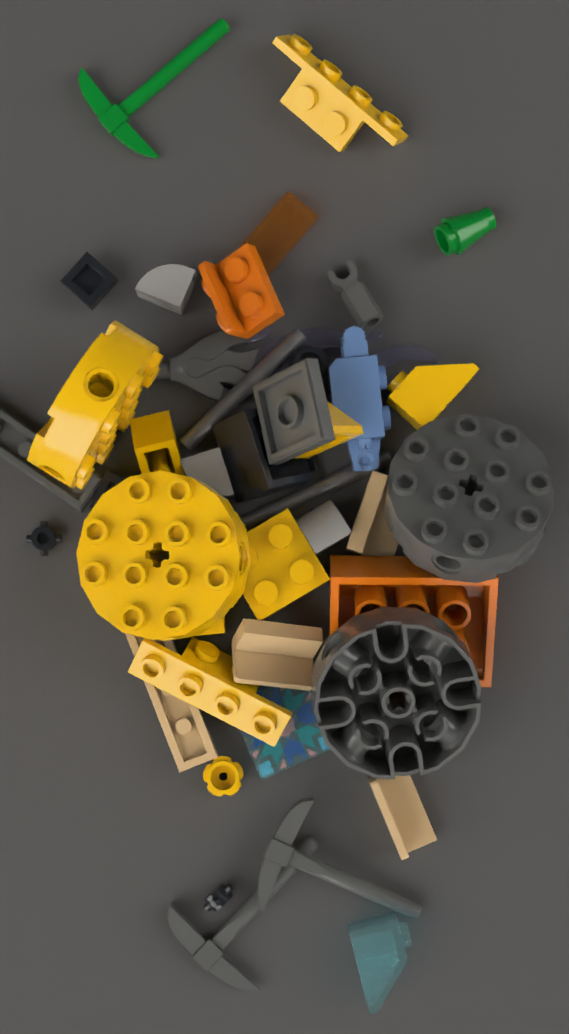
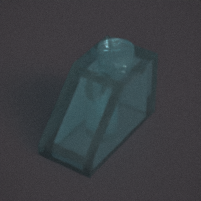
[347,912,412,1015]

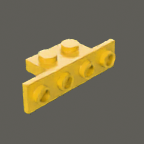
[272,34,409,152]
[128,637,293,747]

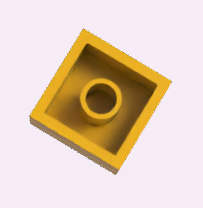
[243,508,330,620]

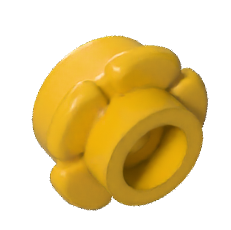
[203,756,244,797]

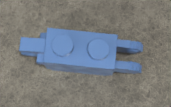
[327,325,391,472]

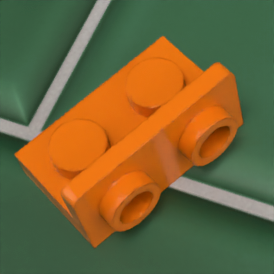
[198,243,285,339]

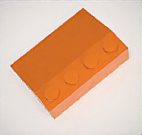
[329,555,499,687]

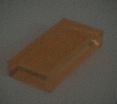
[238,191,318,277]

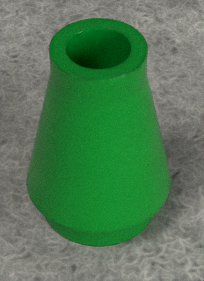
[434,207,497,256]

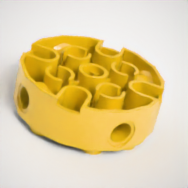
[27,320,164,490]
[76,471,251,641]

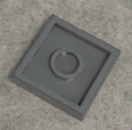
[252,358,335,465]

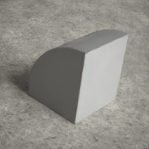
[135,264,198,315]
[180,447,235,498]
[295,500,352,555]

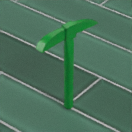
[78,18,230,159]

